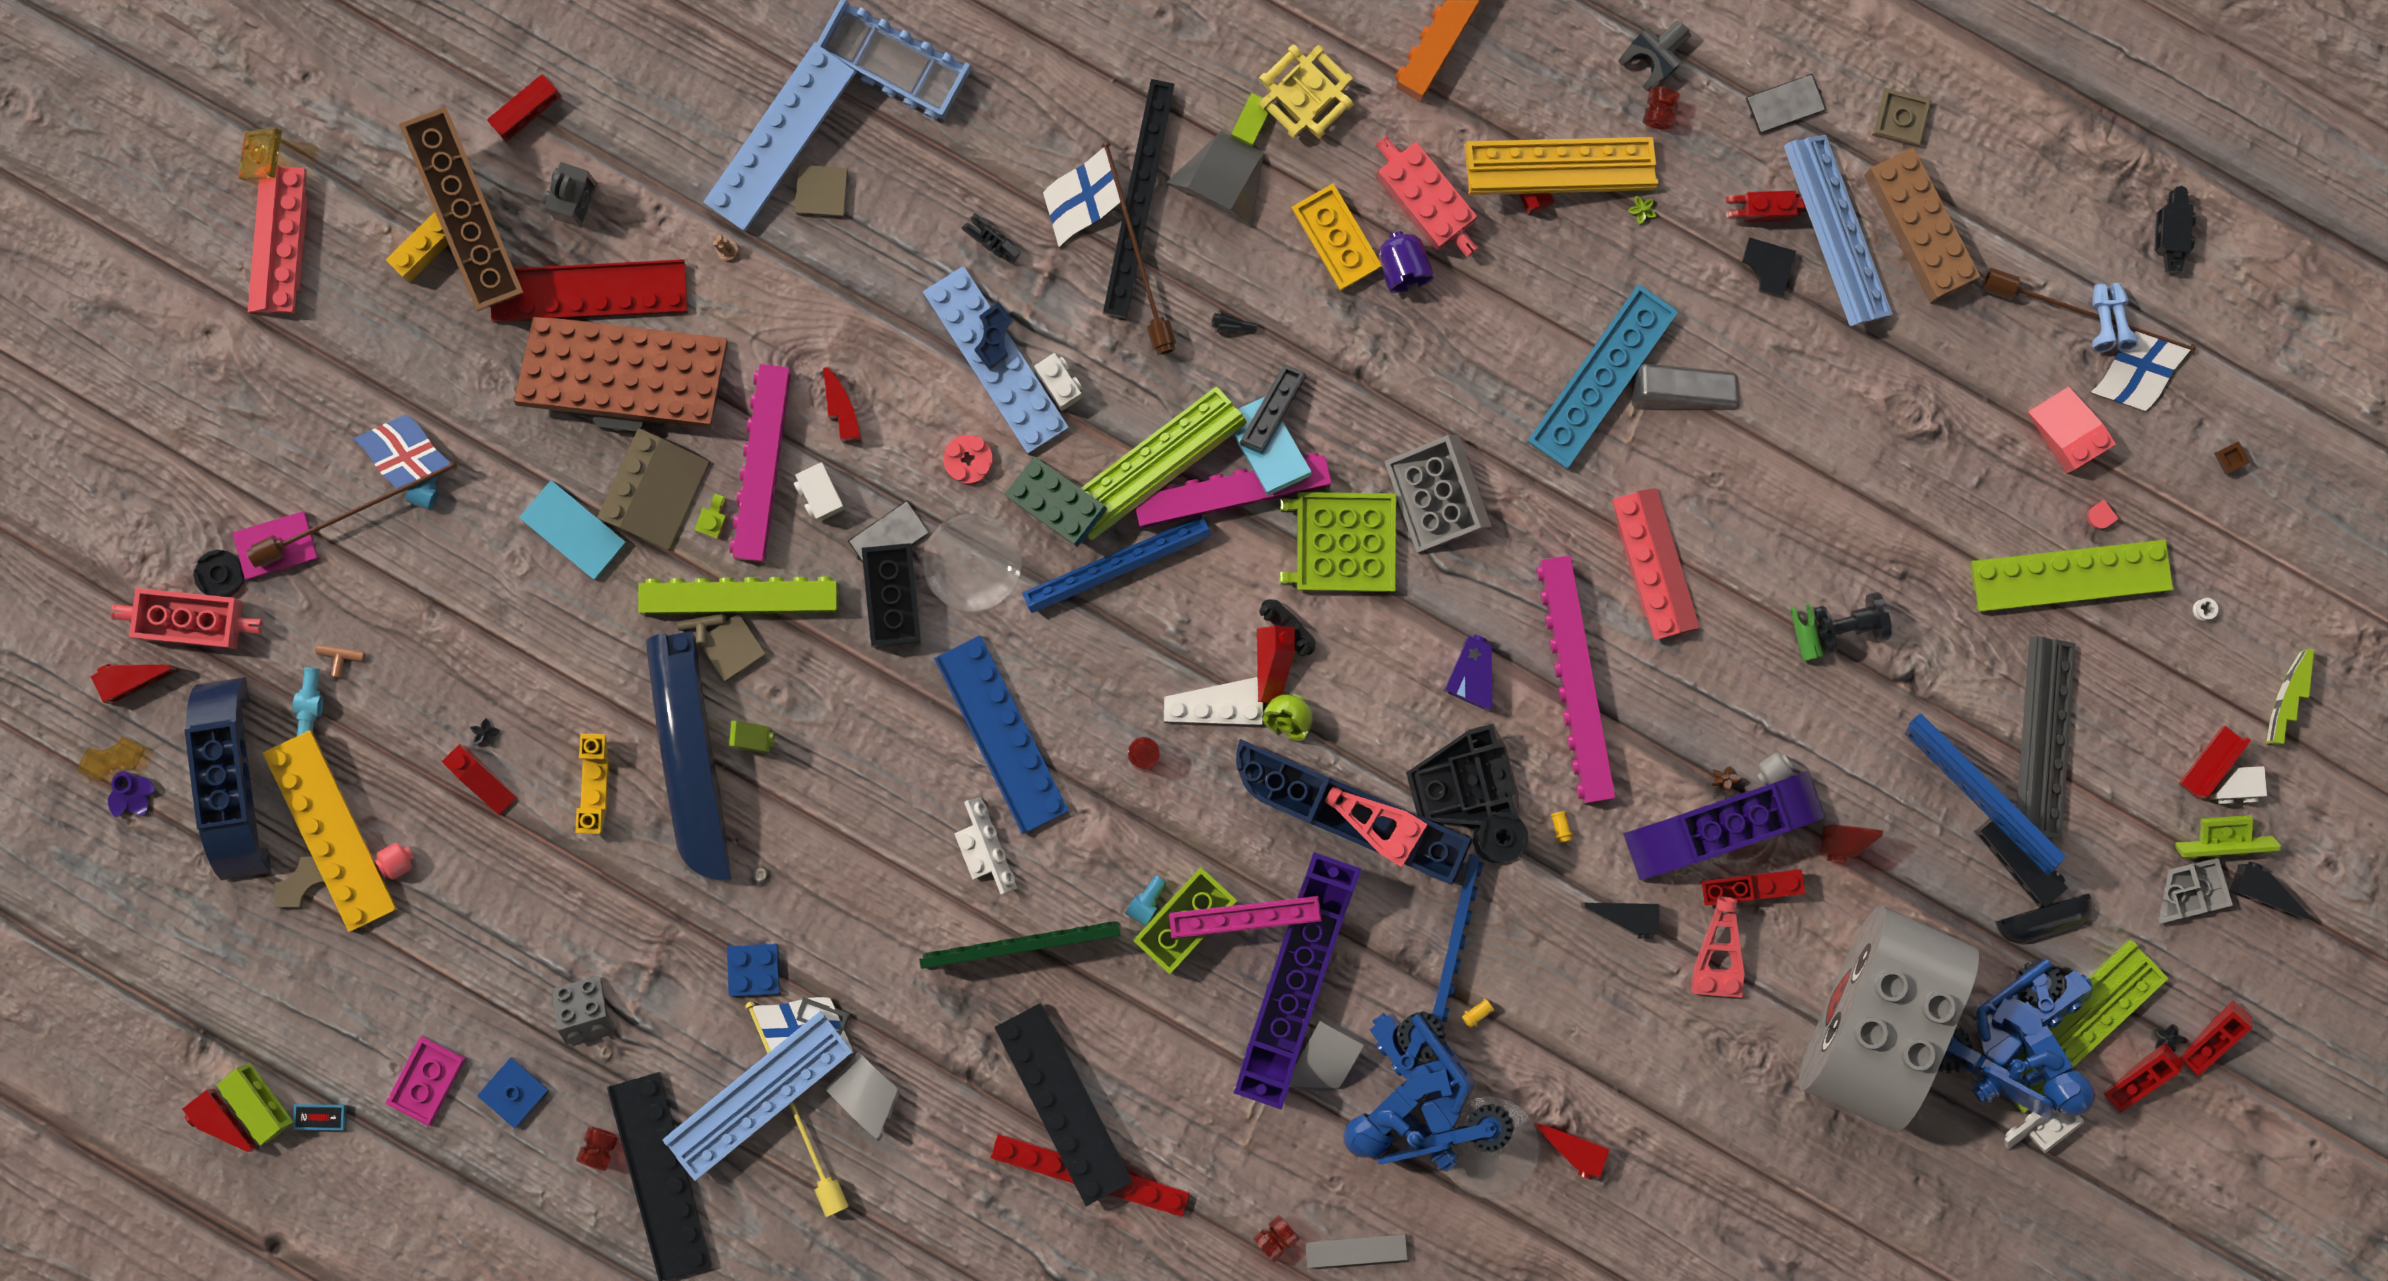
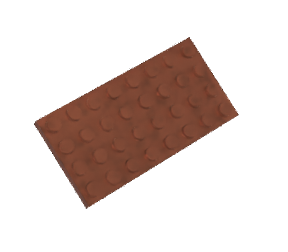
[514,317,728,428]

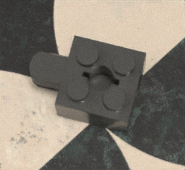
[543,162,597,228]

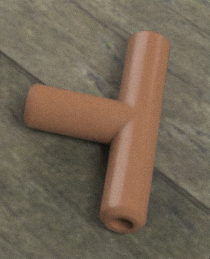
[315,644,366,678]

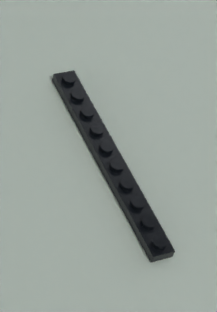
[1103,79,1175,319]

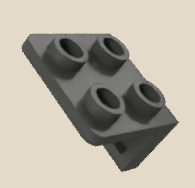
[552,976,615,1045]

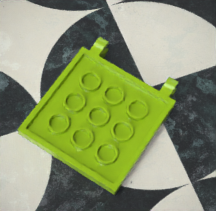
[1279,492,1396,592]

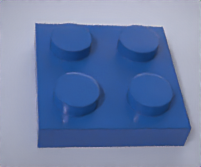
[727,944,780,996]

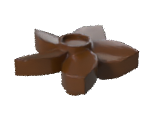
[1712,766,1741,791]

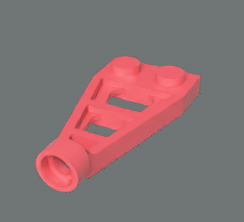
[1324,785,1428,867]
[1691,897,1744,998]

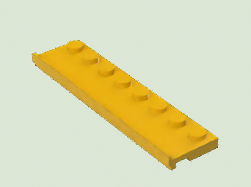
[1464,137,1658,195]
[263,730,397,932]

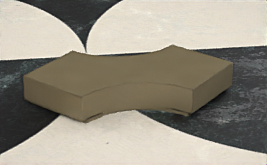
[274,857,324,908]

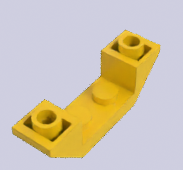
[575,733,609,834]

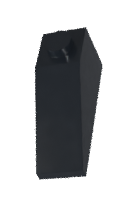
[2229,861,2309,920]
[1581,902,1659,939]

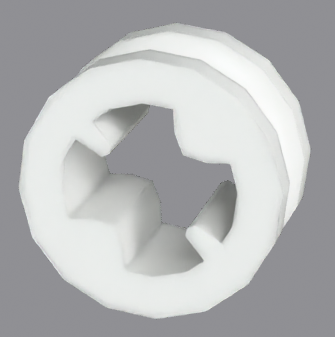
[2193,598,2218,621]

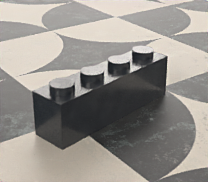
[1974,818,2068,908]

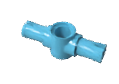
[292,667,324,736]

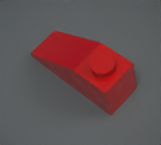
[1257,626,1295,703]
[90,664,178,705]
[441,744,517,815]
[2180,1000,2253,1076]
[2104,1043,2182,1113]
[182,1089,259,1152]
[1534,1122,1610,1180]

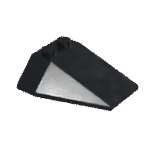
[1406,723,1519,825]

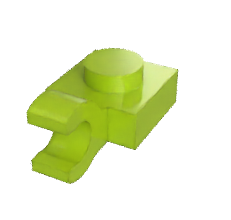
[694,493,727,539]

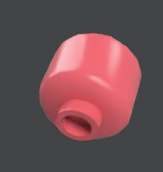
[374,843,414,879]

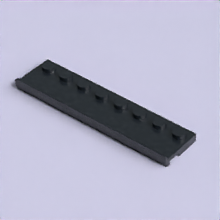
[994,1003,1133,1207]
[607,1072,712,1281]

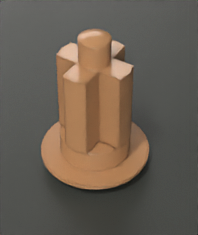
[713,235,738,261]

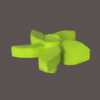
[1627,196,1656,225]

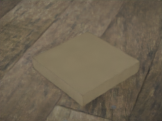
[1872,88,1932,147]
[795,165,848,217]
[701,613,767,682]

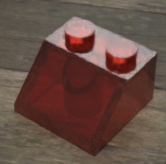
[1820,824,1883,863]

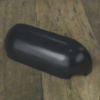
[1995,893,2092,944]

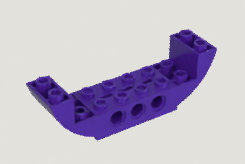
[1623,770,1826,880]

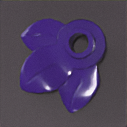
[108,771,155,817]

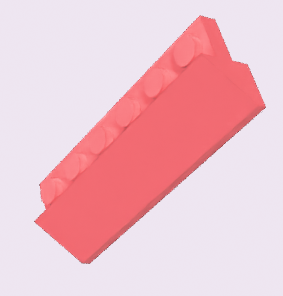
[248,164,308,314]
[1611,488,1700,641]

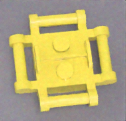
[1258,44,1354,139]

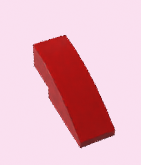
[823,367,862,443]

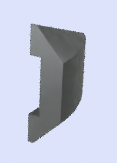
[1166,131,1264,228]

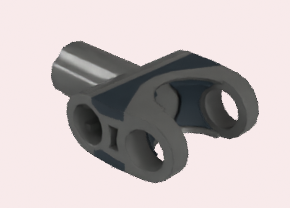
[1618,20,1691,91]

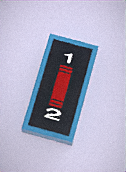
[293,1104,346,1130]

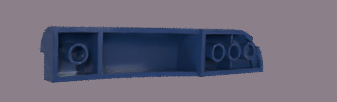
[646,631,732,881]
[1236,739,1473,885]

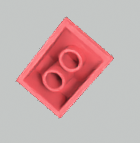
[2027,387,2116,474]

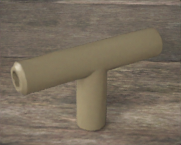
[676,614,726,646]

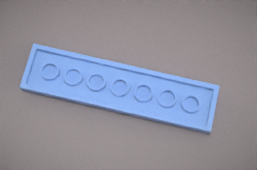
[923,266,1069,455]

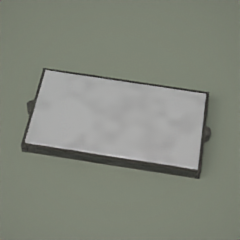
[1745,74,1826,135]
[848,500,930,562]

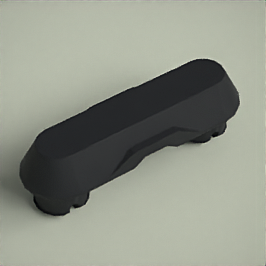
[1259,599,1316,656]

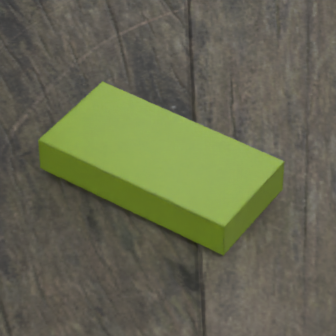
[1230,93,1269,147]

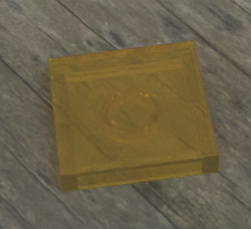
[238,128,282,181]

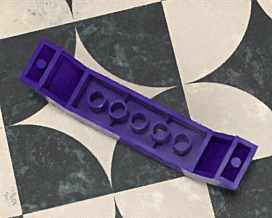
[1233,852,1362,1110]

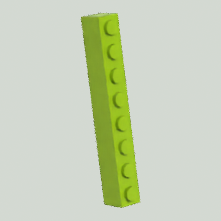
[638,576,839,615]

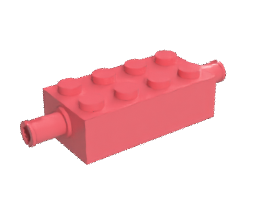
[1375,135,1478,258]
[111,588,264,650]

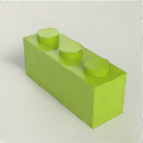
[216,1062,294,1145]

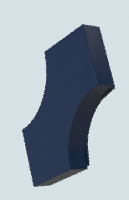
[974,301,1013,370]

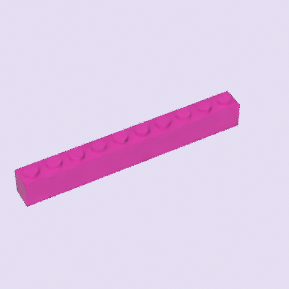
[1536,555,1615,804]

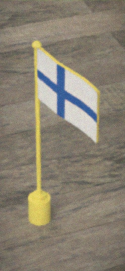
[745,997,854,1217]

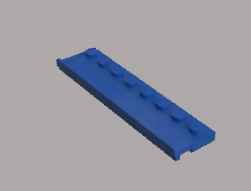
[934,635,1069,834]
[1905,713,2065,876]

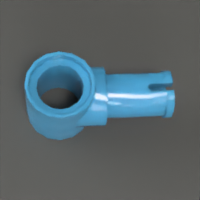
[406,475,439,510]
[1125,875,1167,927]

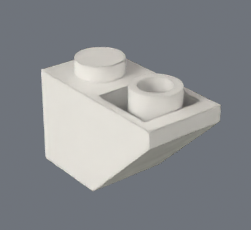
[2209,766,2267,804]

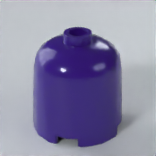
[1379,231,1434,293]

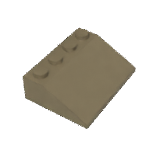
[597,428,710,550]

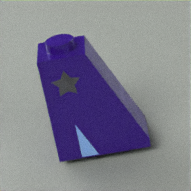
[1443,634,1492,711]

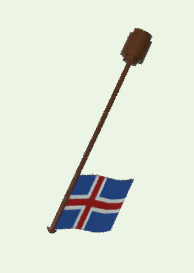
[247,414,457,568]

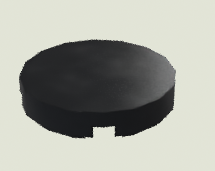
[193,549,244,597]

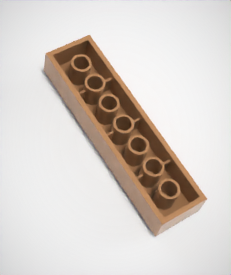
[399,106,524,312]

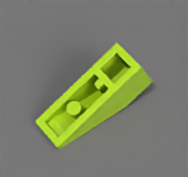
[729,721,775,752]

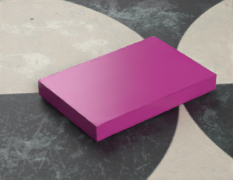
[232,511,319,580]
[385,1036,466,1126]

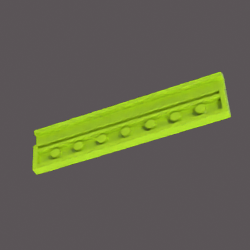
[1081,386,1247,540]
[1970,539,2174,612]
[2007,940,2168,1113]

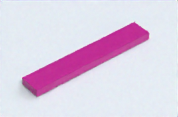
[1169,896,1321,938]

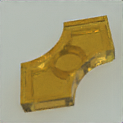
[76,737,146,781]

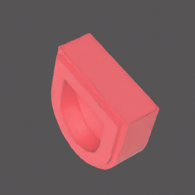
[2087,499,2118,529]

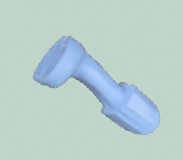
[2092,283,2139,352]

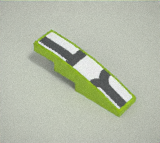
[2266,648,2314,745]

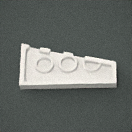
[1164,677,1263,725]

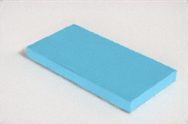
[1233,396,1312,496]
[519,480,627,580]

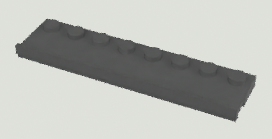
[2017,636,2076,839]

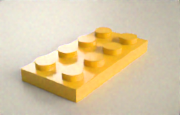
[1291,183,1382,291]

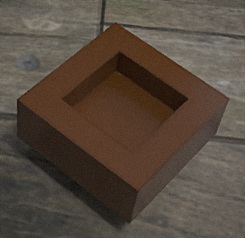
[2214,441,2250,475]

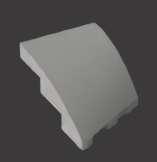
[2159,858,2233,924]
[1289,1021,1364,1089]
[825,1052,901,1141]

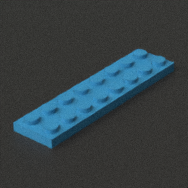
[1527,284,1679,470]

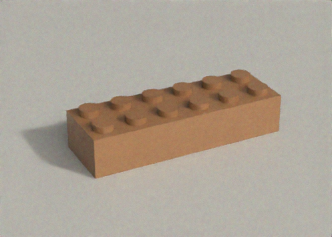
[1864,147,1980,303]

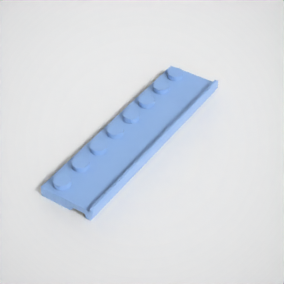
[704,42,856,232]
[1784,135,1893,326]
[662,1011,854,1181]

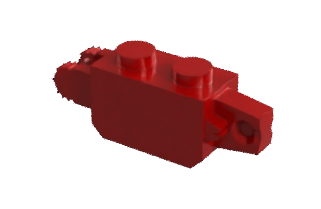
[1726,190,1807,223]

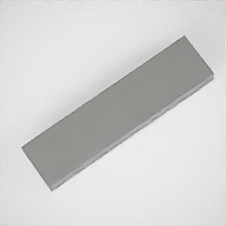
[1305,1234,1407,1268]

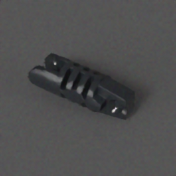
[961,213,1020,264]

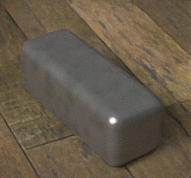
[1632,364,1739,410]

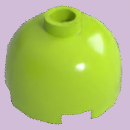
[1262,694,1313,741]

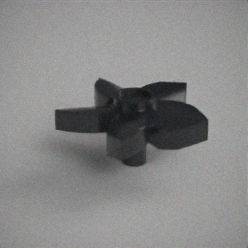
[470,718,500,747]
[2154,1024,2184,1052]

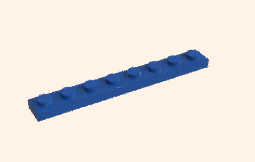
[1022,515,1212,613]
[1432,854,1483,1023]

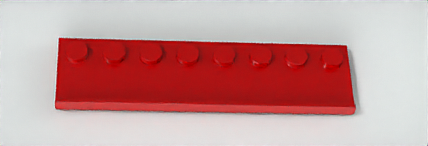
[491,259,688,323]

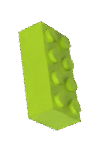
[1133,867,1237,975]

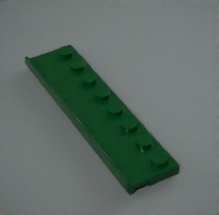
[919,921,1121,969]

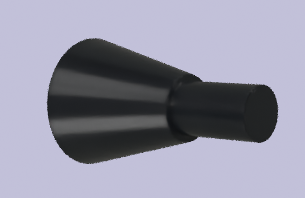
[1211,309,1257,333]

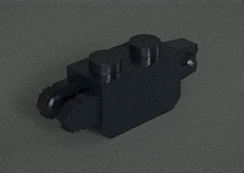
[2154,185,2196,273]

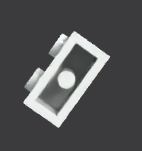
[1034,353,1083,411]
[794,462,845,522]

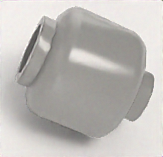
[1758,752,1796,786]

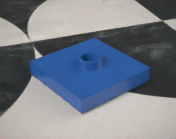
[477,1057,549,1129]

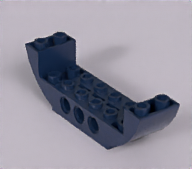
[184,677,271,880]

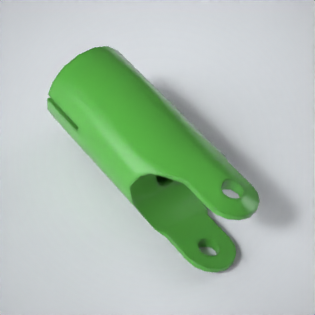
[1791,604,1824,661]

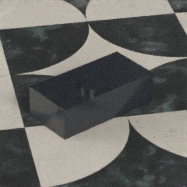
[861,543,921,648]

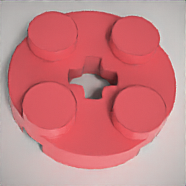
[943,435,993,485]

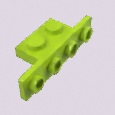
[2175,815,2281,859]

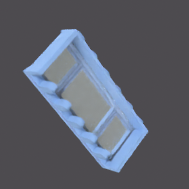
[816,0,972,120]

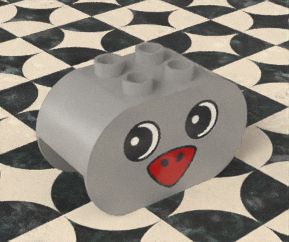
[1799,905,1979,1133]

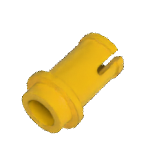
[1550,811,1574,844]
[1461,998,1494,1029]

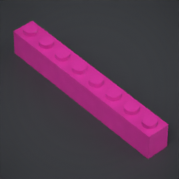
[730,364,792,564]
[1135,453,1331,529]

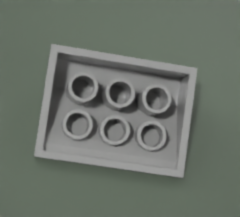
[1384,435,1491,553]

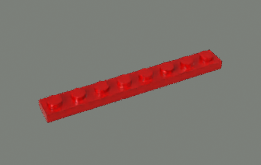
[991,1134,1189,1217]

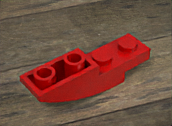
[1701,869,1805,906]

